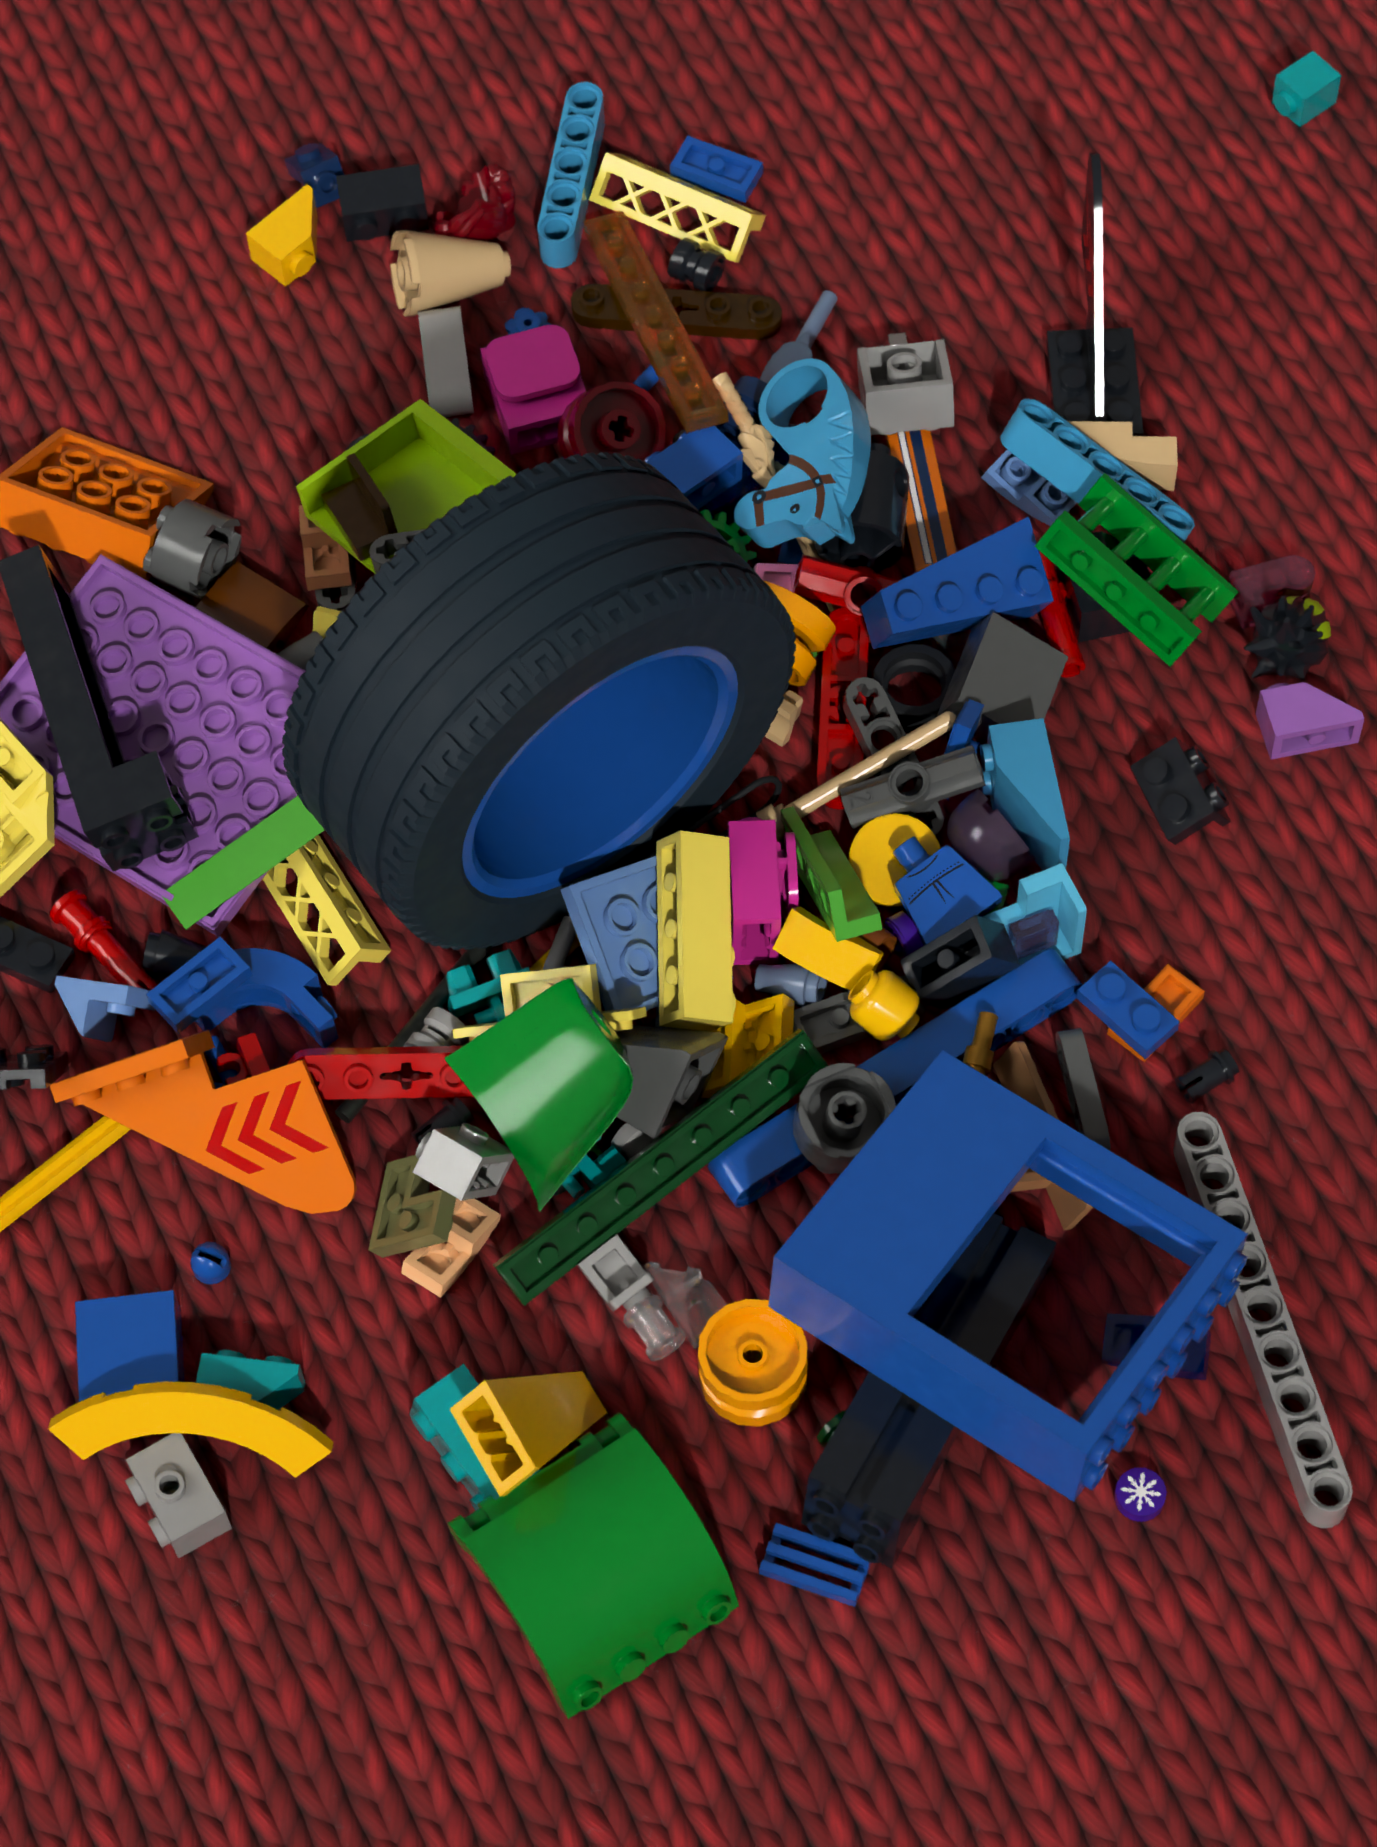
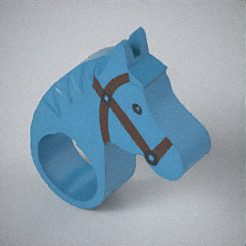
[734,358,871,548]

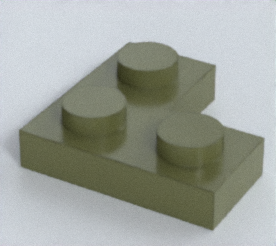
[368,1155,456,1258]

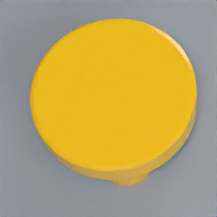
[849,813,941,908]

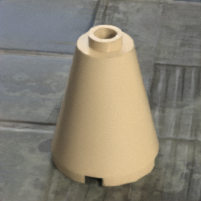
[390,230,511,317]

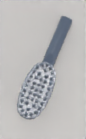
[760,290,838,384]

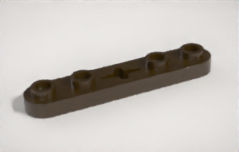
[571,284,782,340]

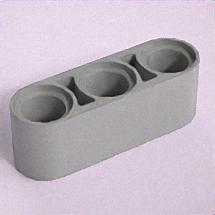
[418,306,474,417]

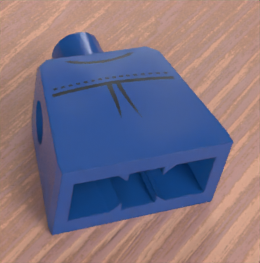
[893,836,1002,946]

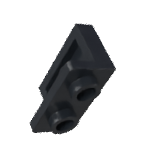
[1130,737,1231,845]

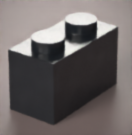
[336,164,429,242]
[900,915,1020,1010]

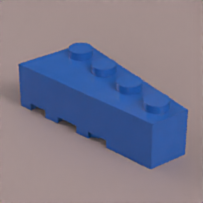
[861,516,1054,649]

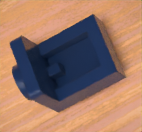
[284,143,344,208]

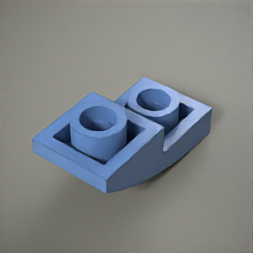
[981,450,1077,526]

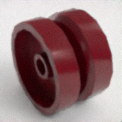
[558,381,666,461]

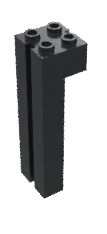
[0,545,199,872]
[801,1213,1057,1568]

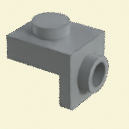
[577,1234,654,1312]

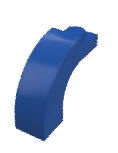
[194,948,338,1048]

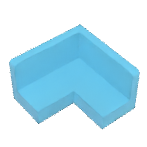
[982,863,1087,981]

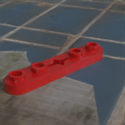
[817,607,869,810]
[287,1046,474,1100]

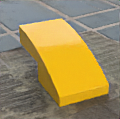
[772,906,884,991]

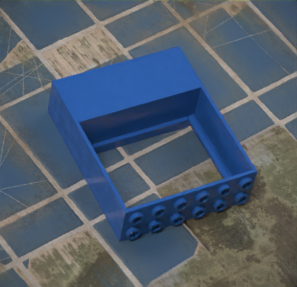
[768,1050,1248,1502]

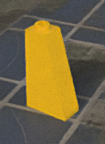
[450,1371,607,1497]

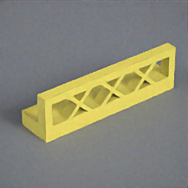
[589,152,766,263]
[262,835,391,986]

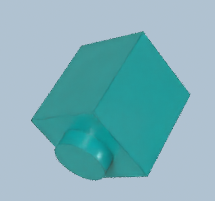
[1272,51,1341,127]

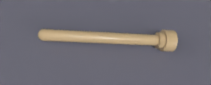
[756,711,957,842]

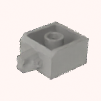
[857,333,955,435]

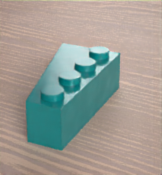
[410,1364,541,1511]

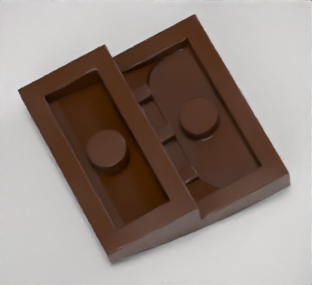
[196,562,309,651]

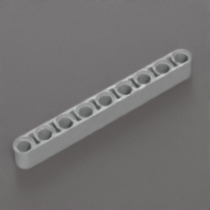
[1173,1112,1353,1528]

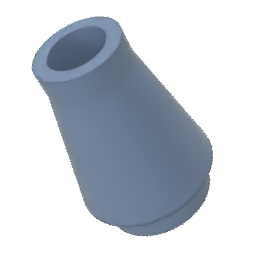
[754,964,827,1007]

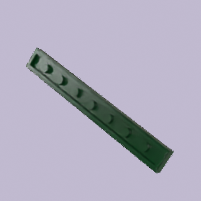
[493,1029,829,1306]

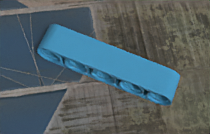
[538,82,605,268]
[1000,398,1195,542]

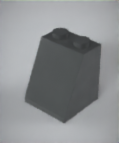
[615,1025,728,1138]

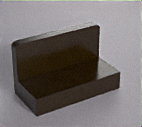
[321,453,398,561]

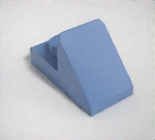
[55,975,155,1042]

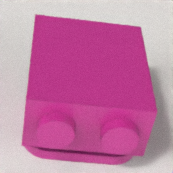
[480,325,586,455]
[728,817,798,965]

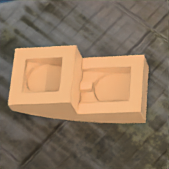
[401,1198,501,1298]

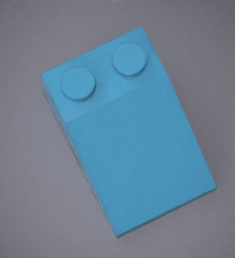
[980,718,1070,870]

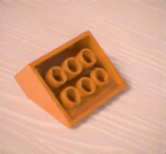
[0,427,214,581]

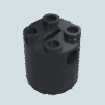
[815,443,909,572]

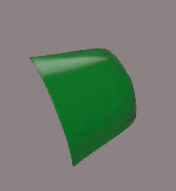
[445,978,633,1212]

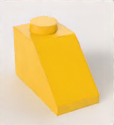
[246,184,318,287]

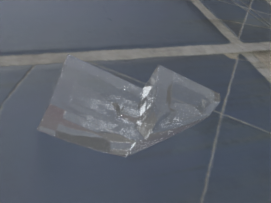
[644,1262,727,1349]

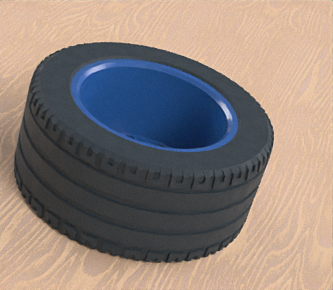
[282,452,796,950]

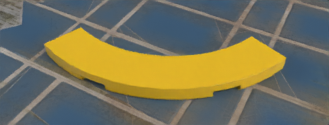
[48,1382,334,1478]

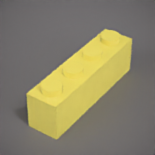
[656,830,736,1031]

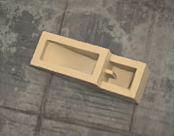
[1068,421,1178,491]

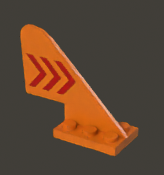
[50,1030,357,1214]

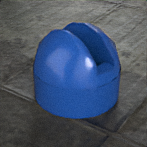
[190,1241,231,1284]

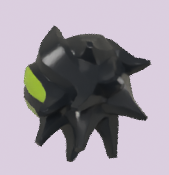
[1244,596,1331,681]

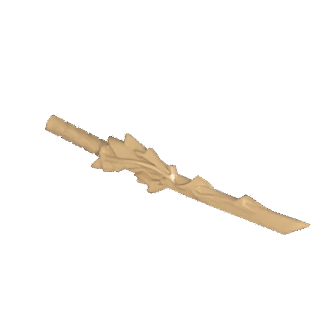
[711,372,842,613]

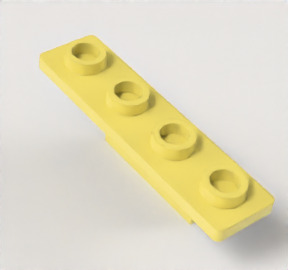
[452,964,647,1042]

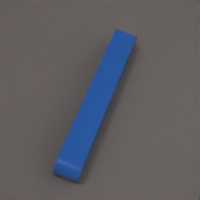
[708,949,1083,1208]

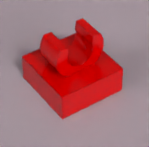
[217,1032,270,1085]

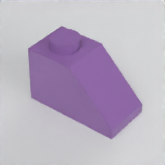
[1256,682,1364,760]

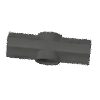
[840,745,986,829]

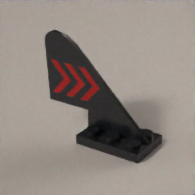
[1046,152,1143,436]

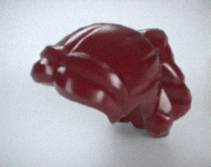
[434,163,516,242]

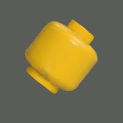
[848,970,920,1041]

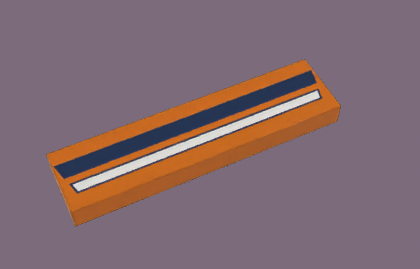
[885,430,957,573]

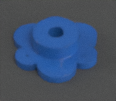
[505,308,551,335]

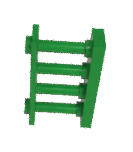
[1034,473,1239,667]

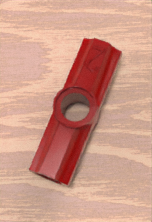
[792,554,900,616]

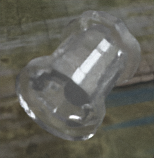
[623,1295,686,1361]

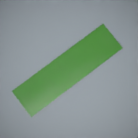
[162,796,324,930]

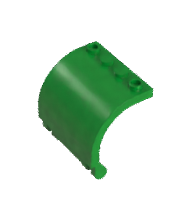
[447,1413,739,1719]

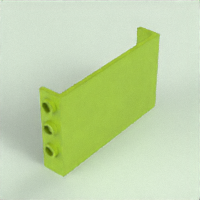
[296,399,516,574]

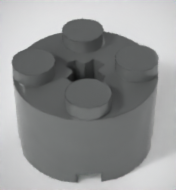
[143,499,242,600]
[793,1063,896,1174]

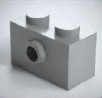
[413,1123,514,1201]
[125,1433,232,1558]

